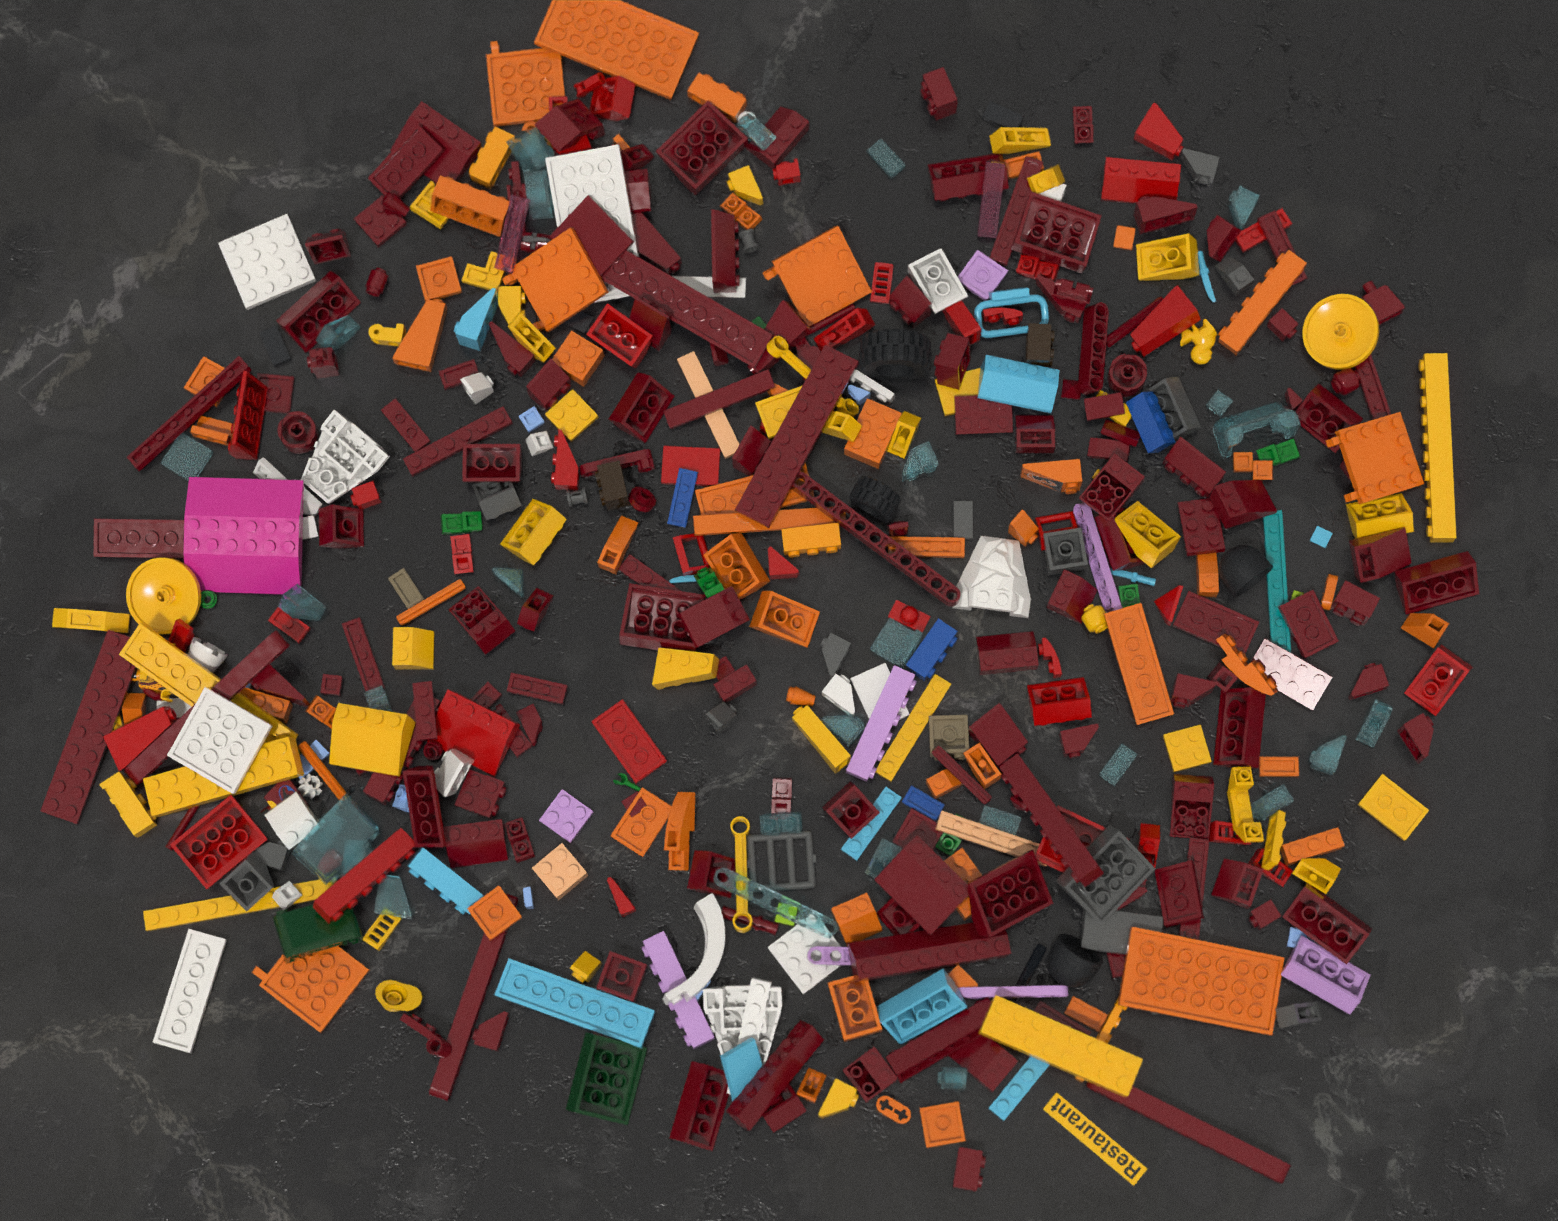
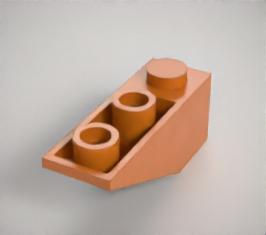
[597,516,639,574]

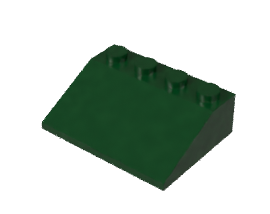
[566,1032,647,1125]

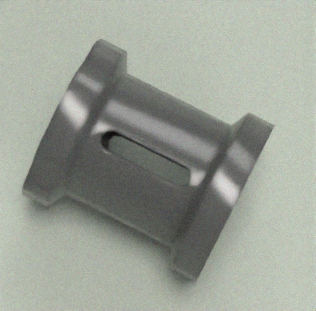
[739,229,760,253]
[566,487,588,507]

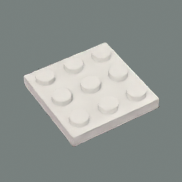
[768,912,841,995]

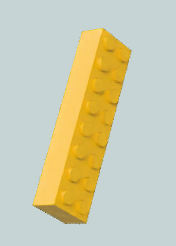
[143,736,304,817]
[978,995,1143,1097]

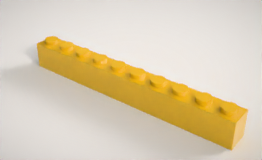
[1419,353,1456,543]

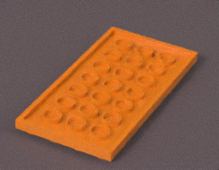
[534,0,699,100]
[1118,927,1284,1036]

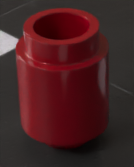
[365,268,389,297]

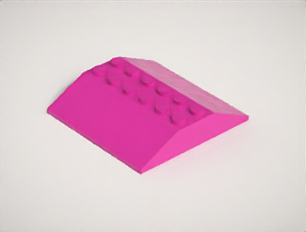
[184,477,304,595]

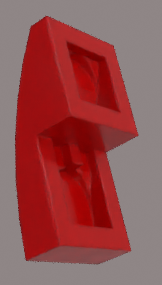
[450,534,474,574]

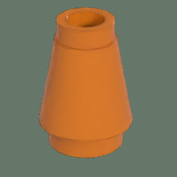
[786,686,816,706]

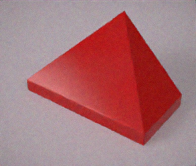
[1154,585,1183,626]

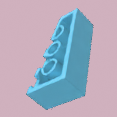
[406,847,484,915]

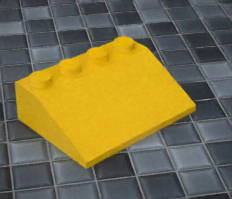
[329,703,416,777]

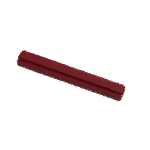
[1106,296,1164,347]
[931,745,992,804]

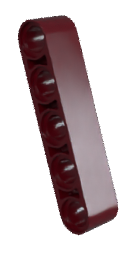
[1078,302,1109,395]

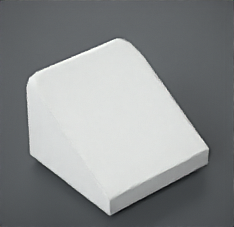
[526,431,553,456]
[303,516,319,540]
[272,881,302,910]

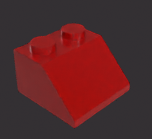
[590,76,635,121]

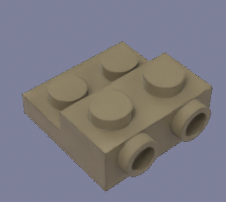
[929,715,969,761]

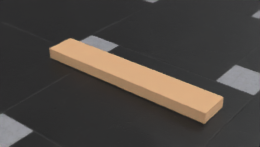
[677,351,740,459]
[935,811,1047,867]

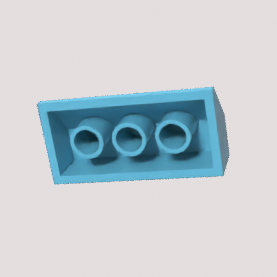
[977,355,1059,413]
[877,969,967,1045]

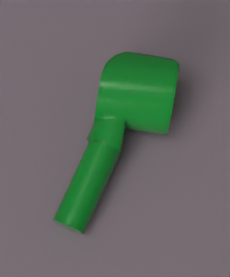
[613,773,641,792]

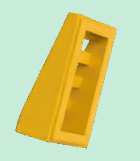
[362,908,401,952]

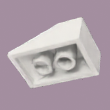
[907,248,968,314]

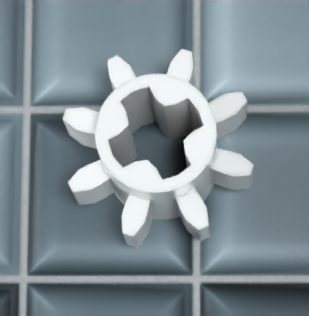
[298,774,323,799]

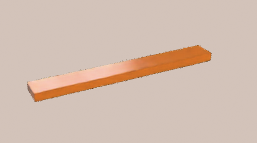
[693,507,846,536]

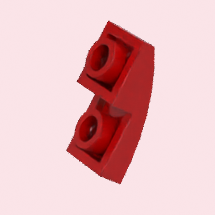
[1016,254,1059,282]
[982,308,1023,326]
[1038,637,1062,678]

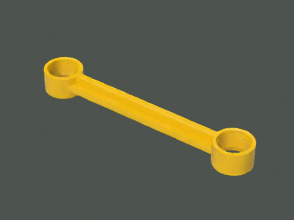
[766,336,859,418]
[730,816,753,933]

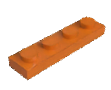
[888,536,965,558]

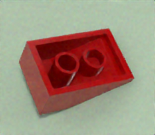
[1404,644,1473,716]

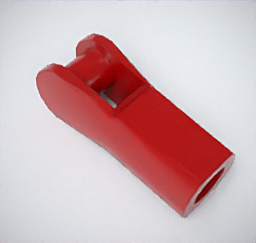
[574,72,606,98]

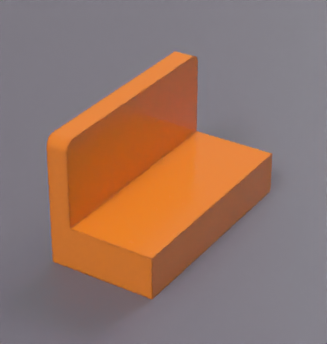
[190,416,232,446]

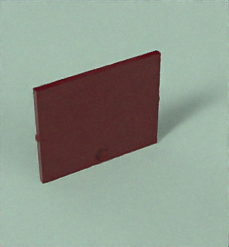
[550,195,634,277]

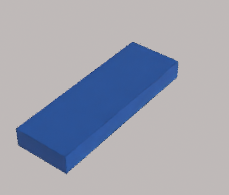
[667,468,698,528]

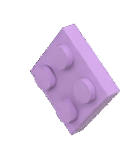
[958,250,1008,301]
[539,789,594,844]

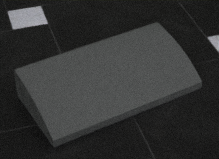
[1080,910,1163,955]

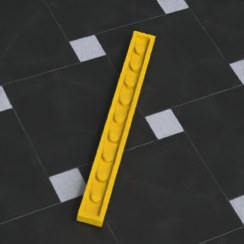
[143,877,337,931]

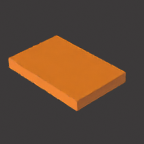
[610,787,671,857]

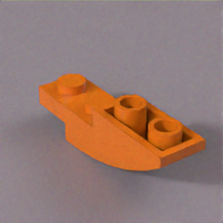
[1216,634,1278,696]
[664,792,695,870]

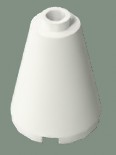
[188,637,228,673]

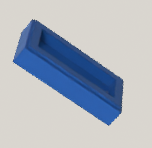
[902,785,945,822]

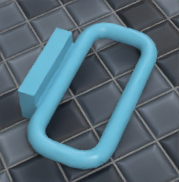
[974,287,1049,338]

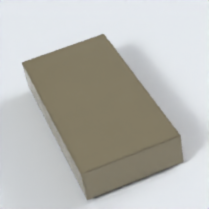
[388,568,424,609]

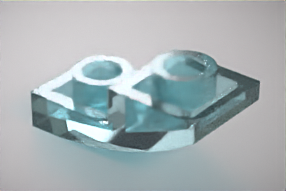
[759,812,802,835]

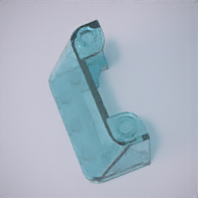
[1213,402,1301,458]
[292,793,380,885]

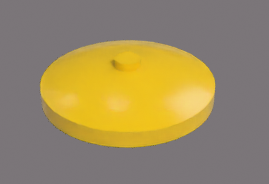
[1303,294,1379,369]
[126,557,201,634]

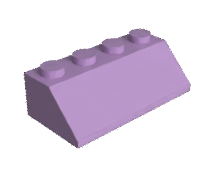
[1281,935,1370,1014]

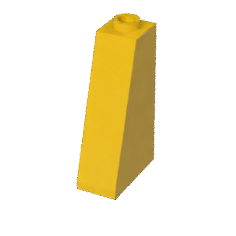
[792,705,851,774]

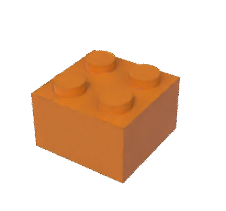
[552,331,604,387]

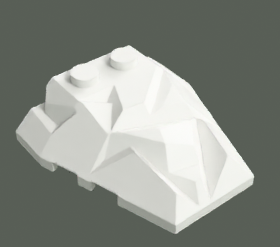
[301,410,390,504]
[952,536,1031,618]
[703,985,782,1066]

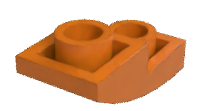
[720,193,762,230]
[305,695,336,729]

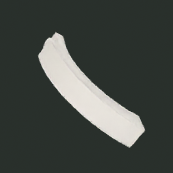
[662,893,725,1006]

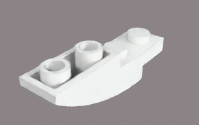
[253,457,322,517]

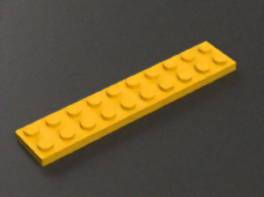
[119,623,299,744]

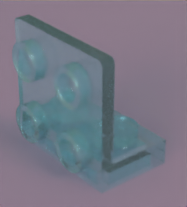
[870,618,923,669]

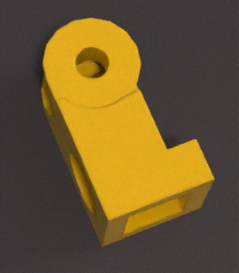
[368,323,407,347]

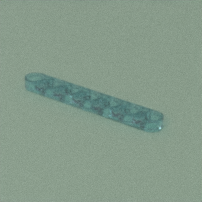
[713,867,838,938]

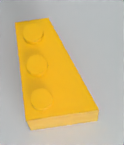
[652,648,719,690]
[99,772,157,838]

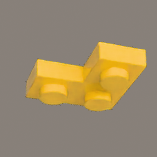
[462,251,509,293]

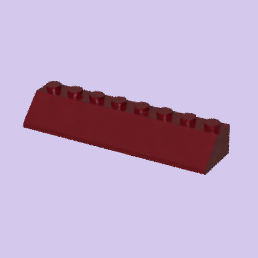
[847,922,1011,982]

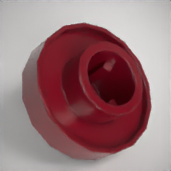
[628,487,656,512]

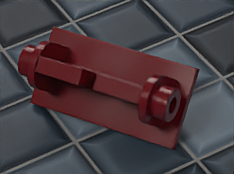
[1053,278,1093,304]

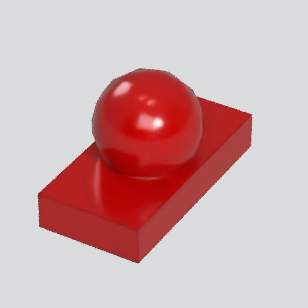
[888,600,931,634]
[168,619,195,653]

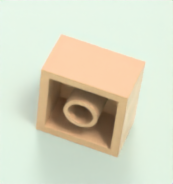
[532,843,588,901]

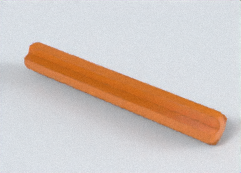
[396,579,466,626]
[298,741,352,806]

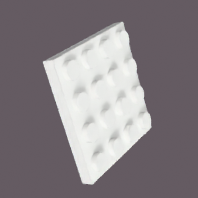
[218,214,316,310]
[167,687,273,794]

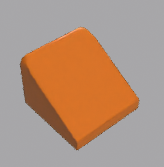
[1113,226,1135,250]

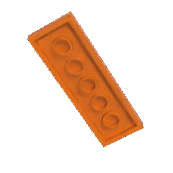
[695,463,815,515]
[1103,603,1174,725]

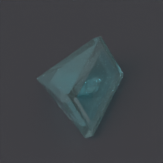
[492,567,524,598]

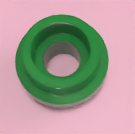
[200,591,217,609]

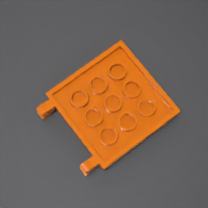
[486,41,565,127]
[762,225,872,326]
[502,228,609,332]
[1326,412,1424,504]
[252,946,370,1033]

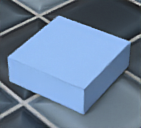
[518,406,545,433]
[523,887,534,909]

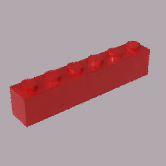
[313,828,416,924]

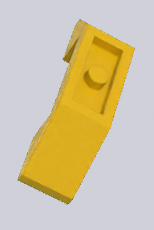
[52,608,130,633]
[1227,767,1264,843]

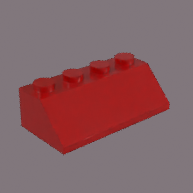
[1101,157,1181,203]

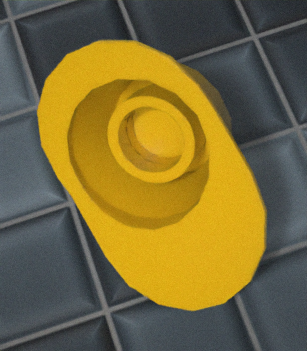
[375,980,422,1012]

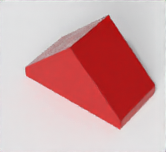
[768,546,799,579]

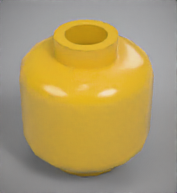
[1081,604,1107,634]

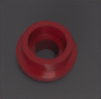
[423,741,442,760]

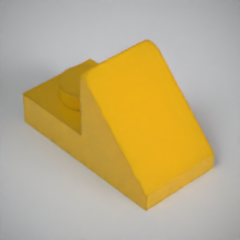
[1027,164,1065,194]

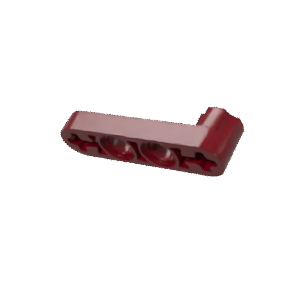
[579,449,655,477]

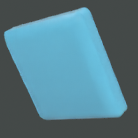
[1310,526,1332,548]

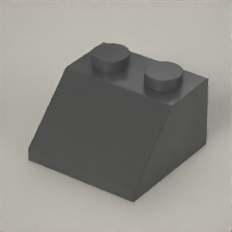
[472,482,522,521]
[1043,528,1088,575]
[219,852,274,911]

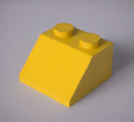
[392,627,435,670]
[818,1079,859,1119]

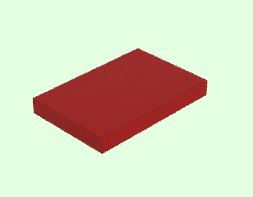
[661,446,720,486]

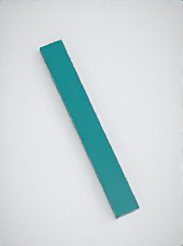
[1263,510,1291,652]

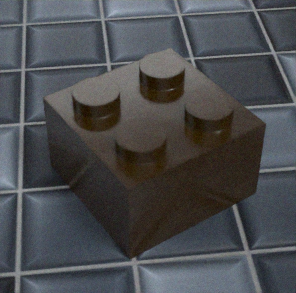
[1025,323,1055,368]
[595,461,630,511]

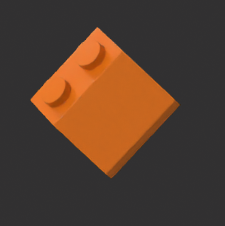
[831,893,883,947]

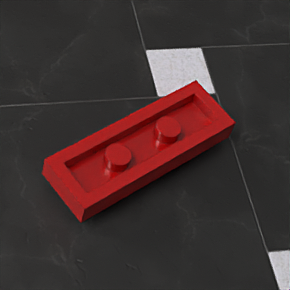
[1235,208,1292,253]

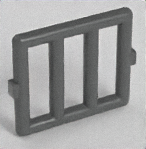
[747,830,817,893]

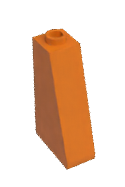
[393,299,448,372]

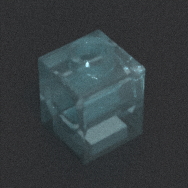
[364,686,392,711]

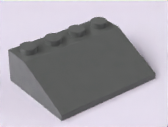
[1056,825,1155,925]

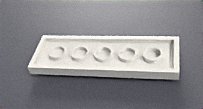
[153,929,227,1053]

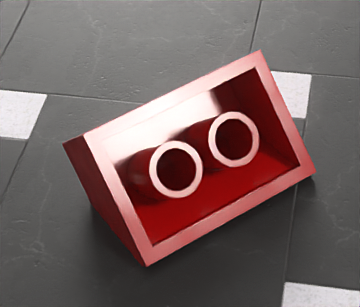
[586,303,653,368]
[1027,677,1092,726]

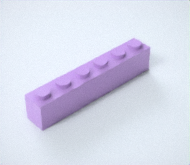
[846,665,917,782]
[641,931,715,1049]

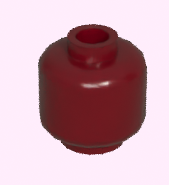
[1331,368,1361,395]

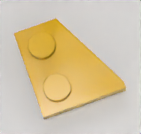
[410,181,449,229]

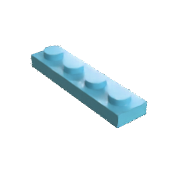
[841,787,902,861]
[988,1057,1049,1121]

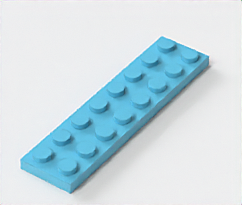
[494,958,655,1049]

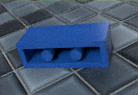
[1126,391,1175,453]
[905,618,958,682]

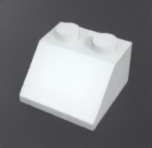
[434,748,474,797]
[265,792,320,850]

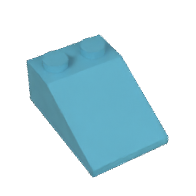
[454,288,498,351]

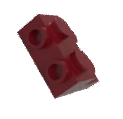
[455,769,507,820]

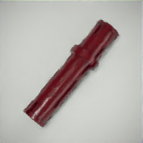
[721,905,779,935]

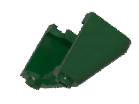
[273,905,363,964]

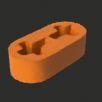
[1320,574,1338,611]
[876,1096,911,1124]

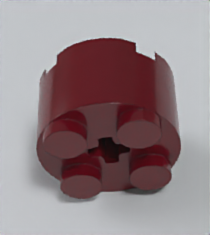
[1107,354,1147,397]
[278,411,319,454]

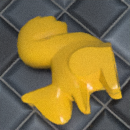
[1180,318,1217,364]

